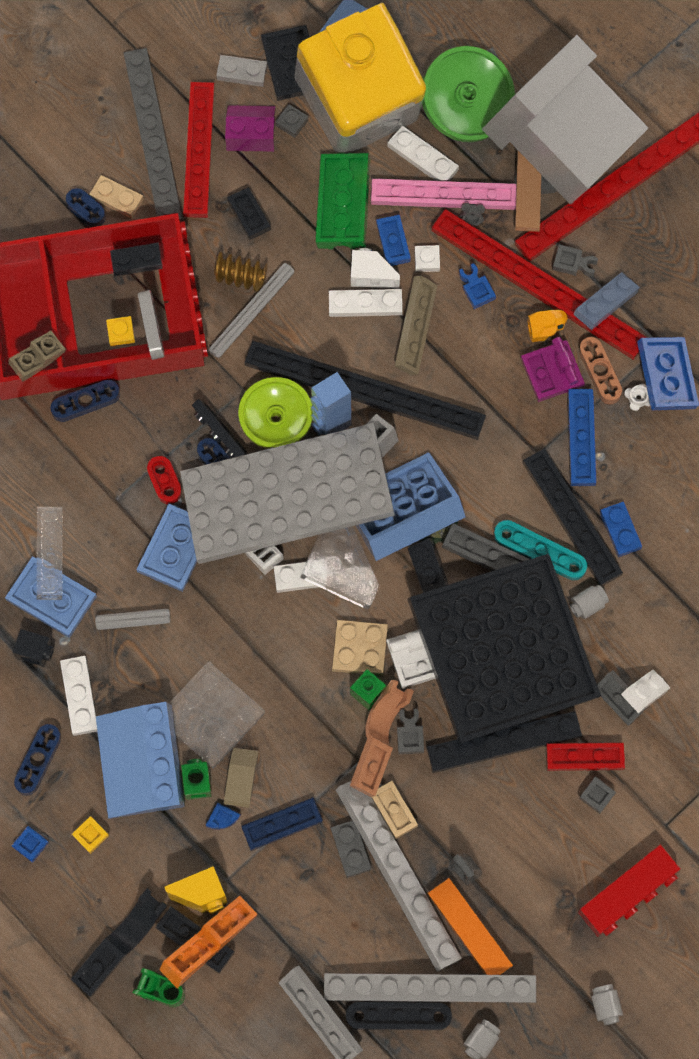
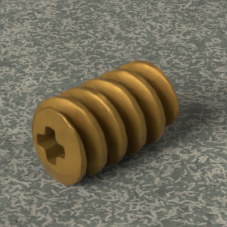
[214,251,268,292]

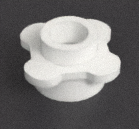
[624,384,651,411]

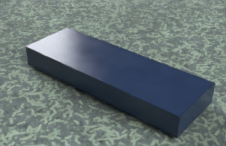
[241,797,323,851]

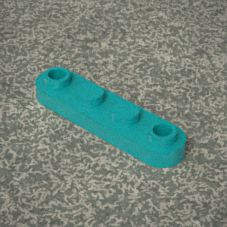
[494,520,587,581]

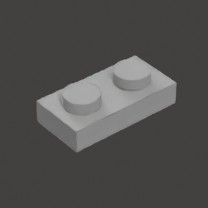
[216,55,267,87]

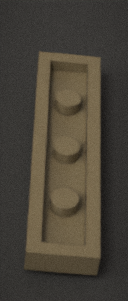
[395,275,437,376]

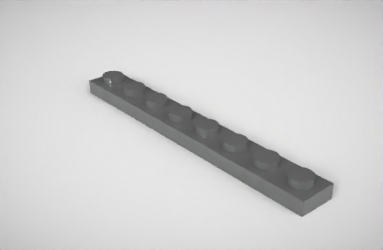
[123,48,183,222]

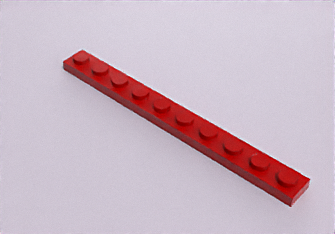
[515,113,699,262]
[431,209,647,360]

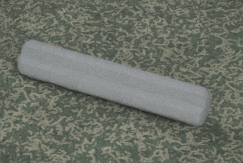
[95,609,170,630]

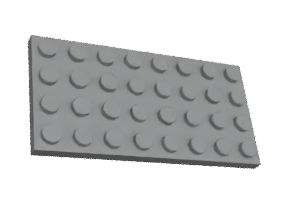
[180,423,395,564]

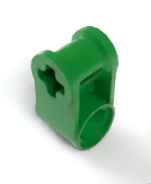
[132,968,186,1007]

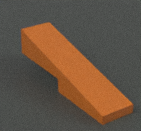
[427,878,513,975]
[159,896,258,989]

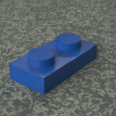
[376,215,411,266]
[600,502,642,557]

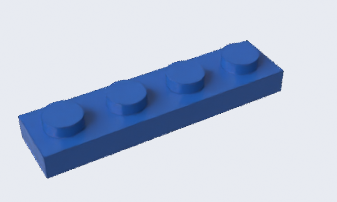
[568,389,596,486]

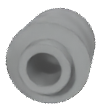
[570,585,609,620]
[591,984,623,1025]
[463,1019,501,1059]

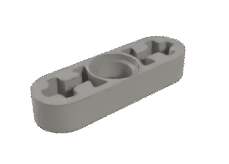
[138,290,165,360]

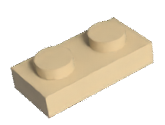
[89,175,144,219]
[371,781,418,839]

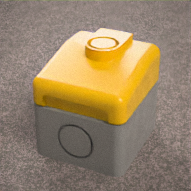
[294,3,426,154]

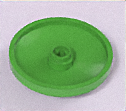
[422,46,515,142]

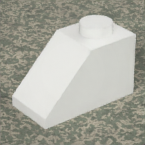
[351,248,400,289]

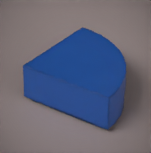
[206,803,241,830]

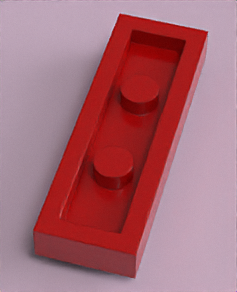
[546,743,625,771]

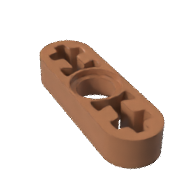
[579,337,622,404]

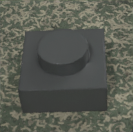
[275,104,309,138]
[579,777,616,814]

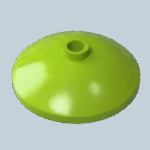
[238,377,313,449]

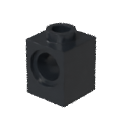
[12,629,54,667]

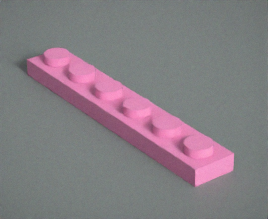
[371,179,516,210]

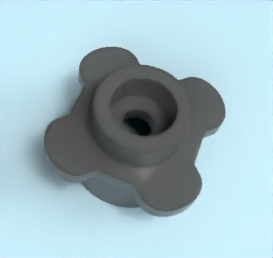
[460,203,485,226]

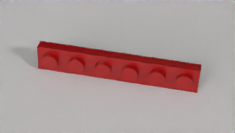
[183,82,215,218]

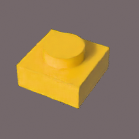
[106,316,135,346]
[72,816,109,854]

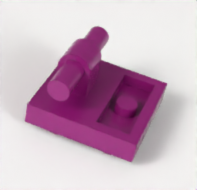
[521,337,585,402]

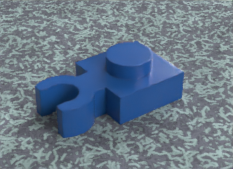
[459,263,496,309]

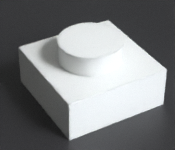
[415,245,440,272]

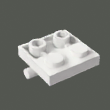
[386,630,436,689]

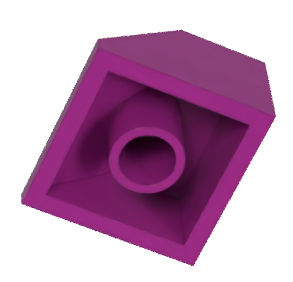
[225,105,276,152]

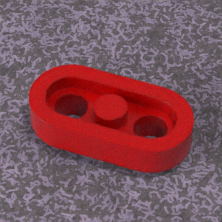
[147,456,182,504]

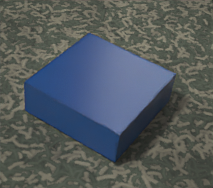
[12,826,49,863]

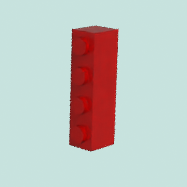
[578,844,681,937]

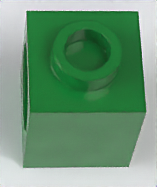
[350,669,386,711]
[181,759,212,800]

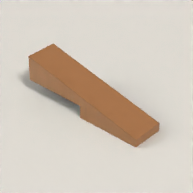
[515,150,541,232]

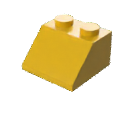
[165,866,228,915]

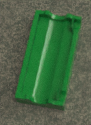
[316,153,370,249]

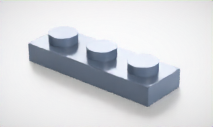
[574,272,640,330]

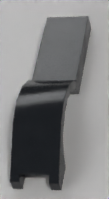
[71,888,168,997]

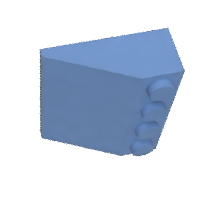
[356,453,466,561]
[96,702,185,819]

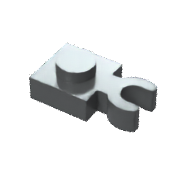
[553,245,598,277]
[397,709,424,755]

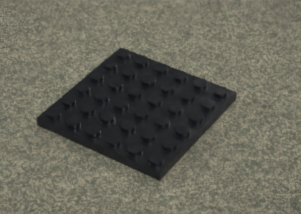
[407,554,601,744]

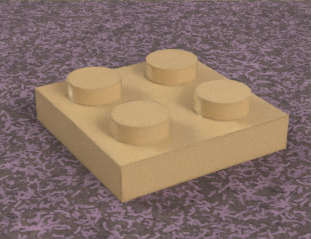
[332,620,388,676]

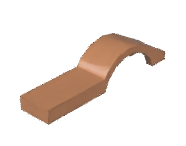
[350,680,414,797]

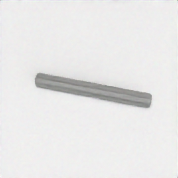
[209,263,294,358]

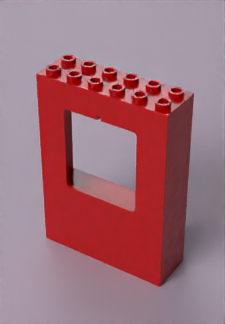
[0,213,208,400]

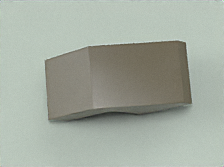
[224,748,259,808]

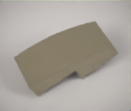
[8,331,66,382]

